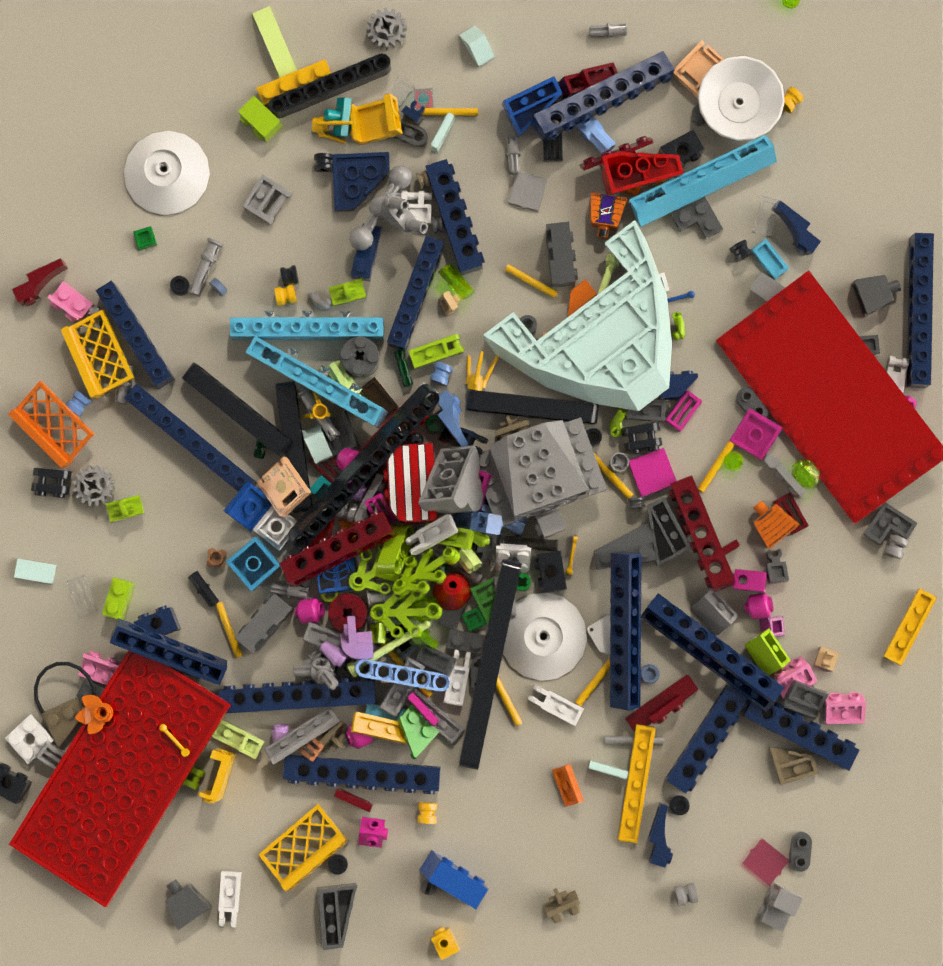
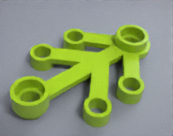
[349,542,416,595]
[392,547,460,596]
[370,592,442,639]

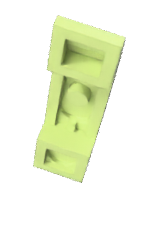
[252,6,297,78]
[212,720,265,759]

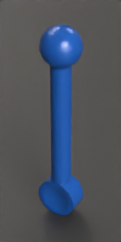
[667,291,695,302]

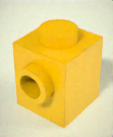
[431,926,459,960]

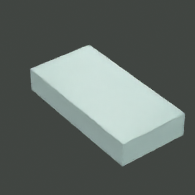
[431,113,455,153]
[14,559,57,584]
[588,760,628,779]

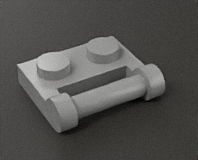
[242,175,292,225]

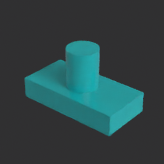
[324,97,352,137]

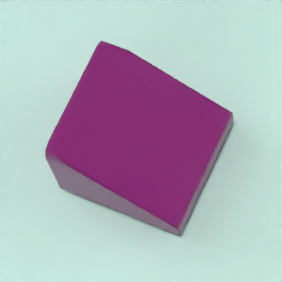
[759,616,785,637]

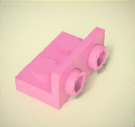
[47,281,94,322]
[78,651,120,685]
[769,656,818,700]
[824,692,866,724]

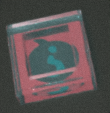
[414,88,434,109]

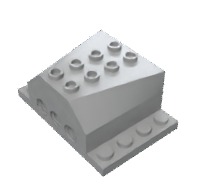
[479,417,607,527]

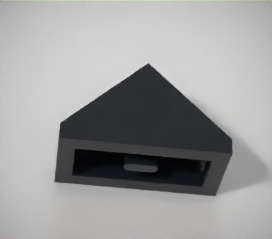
[386,624,419,659]

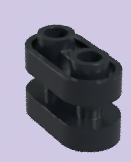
[621,422,663,455]
[31,468,72,498]

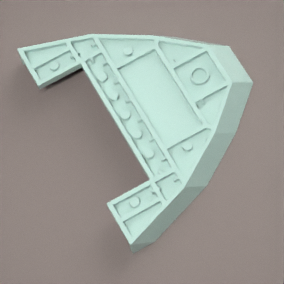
[483,220,672,411]

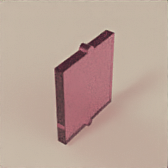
[742,839,789,886]

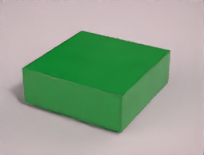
[133,226,157,251]
[462,606,487,632]

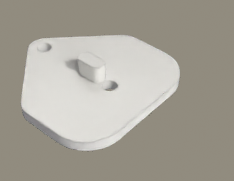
[587,615,610,654]

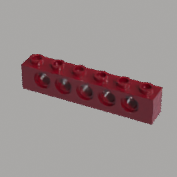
[669,475,735,593]
[280,511,397,587]

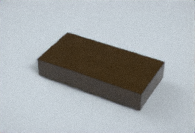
[360,377,399,418]

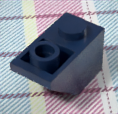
[659,370,698,400]

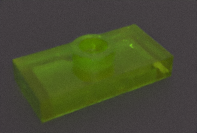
[438,264,475,300]
[404,626,439,648]

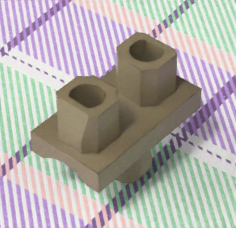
[495,414,530,441]
[316,720,348,753]
[543,888,581,923]

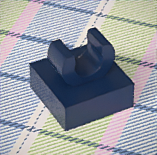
[401,100,425,125]

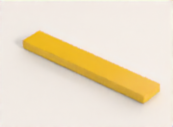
[618,724,656,844]

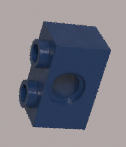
[134,605,181,636]

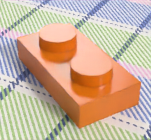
[552,764,584,807]

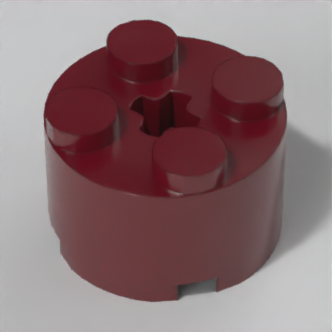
[328,593,368,632]

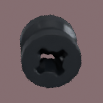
[314,153,333,172]
[729,240,753,262]
[280,265,299,286]

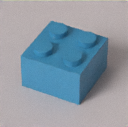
[226,536,281,591]

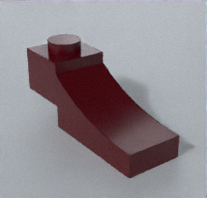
[558,62,618,99]
[12,258,68,306]

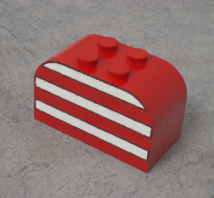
[384,443,438,525]

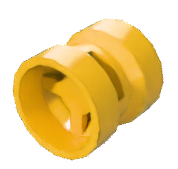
[783,86,804,113]
[275,284,297,306]
[417,802,437,824]

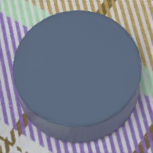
[209,278,227,296]
[641,664,660,684]

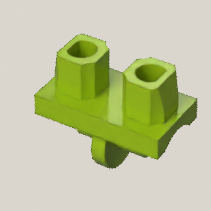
[328,279,367,306]
[106,495,145,522]

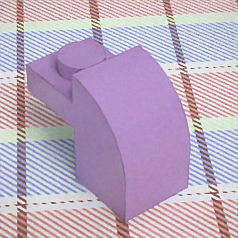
[341,616,374,659]

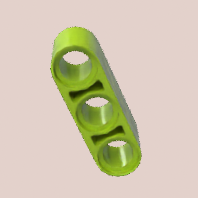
[377,525,414,575]

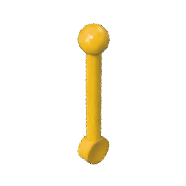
[566,535,578,575]
[159,724,190,757]

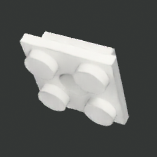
[253,505,297,551]
[495,543,531,573]
[5,714,54,764]

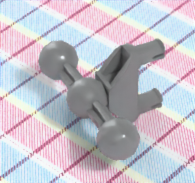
[349,166,428,250]

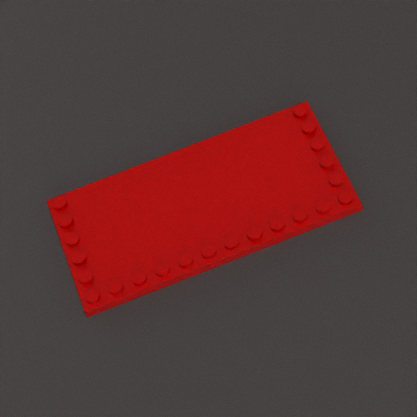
[715,270,943,524]
[8,650,232,908]

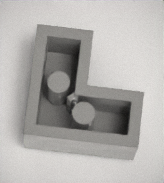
[530,508,566,539]
[758,883,803,932]

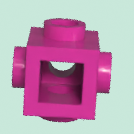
[359,817,388,848]

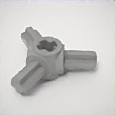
[293,657,338,690]

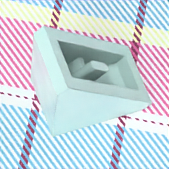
[459,26,495,67]
[302,424,333,464]

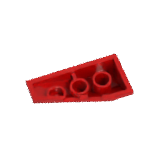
[601,151,684,195]

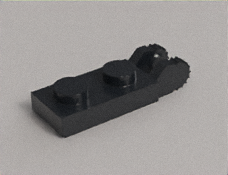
[438,427,488,455]

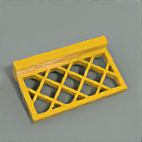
[60,310,134,399]
[258,804,349,891]

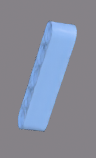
[354,659,450,691]

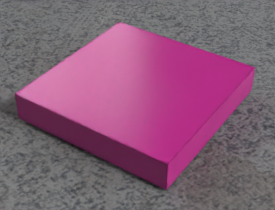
[729,408,782,461]
[629,448,677,497]

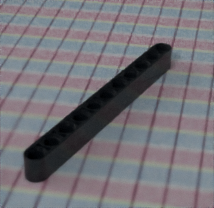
[288,384,440,550]
[459,559,522,770]

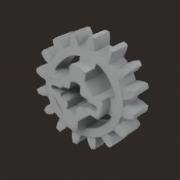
[366,8,407,50]
[73,465,115,507]

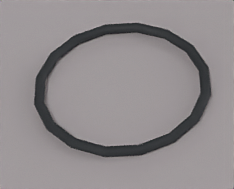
[34,662,96,724]

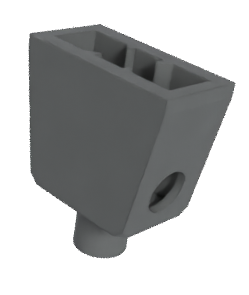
[851,275,901,317]
[165,879,212,930]

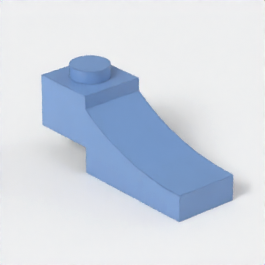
[438,390,469,447]
[454,511,503,535]

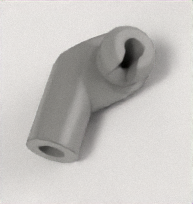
[308,290,333,311]

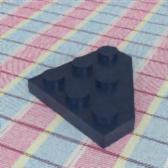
[332,152,390,212]

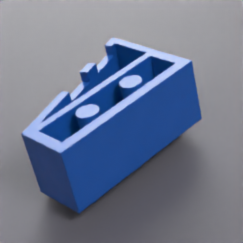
[502,76,562,137]
[419,850,489,909]

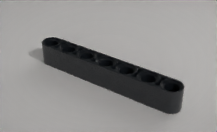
[269,53,391,118]
[182,362,292,457]
[275,381,312,513]
[466,390,599,424]

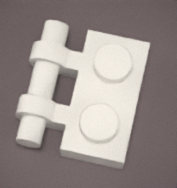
[396,190,432,225]

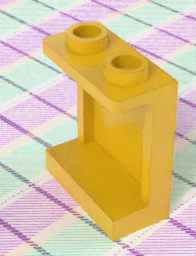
[349,93,402,145]
[198,748,237,804]

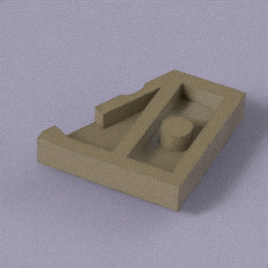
[42,697,82,747]
[769,747,819,785]

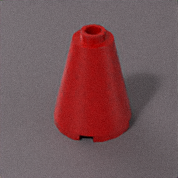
[433,572,471,610]

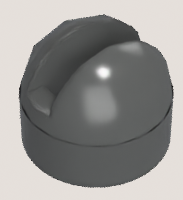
[421,879,437,895]

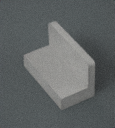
[691,588,739,635]

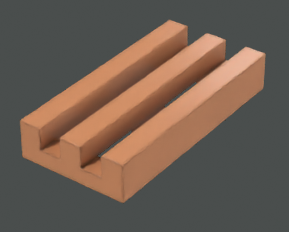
[297,726,324,762]

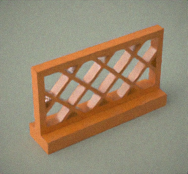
[8,381,95,468]

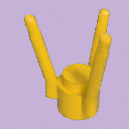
[312,116,353,144]
[465,351,499,391]
[301,391,333,419]

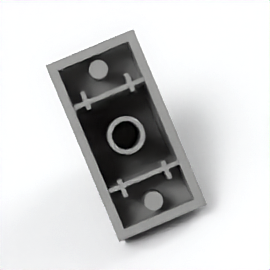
[418,445,483,514]

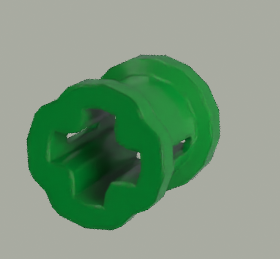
[517,574,531,591]

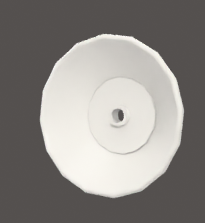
[698,56,785,141]
[124,131,210,215]
[503,593,587,681]

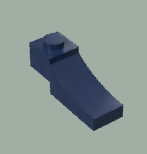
[771,200,821,255]
[351,223,382,282]
[647,802,673,868]

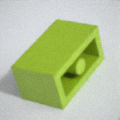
[238,96,283,142]
[102,577,136,620]
[744,628,791,675]

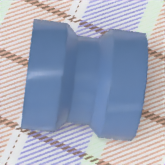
[429,362,453,386]
[65,390,92,416]

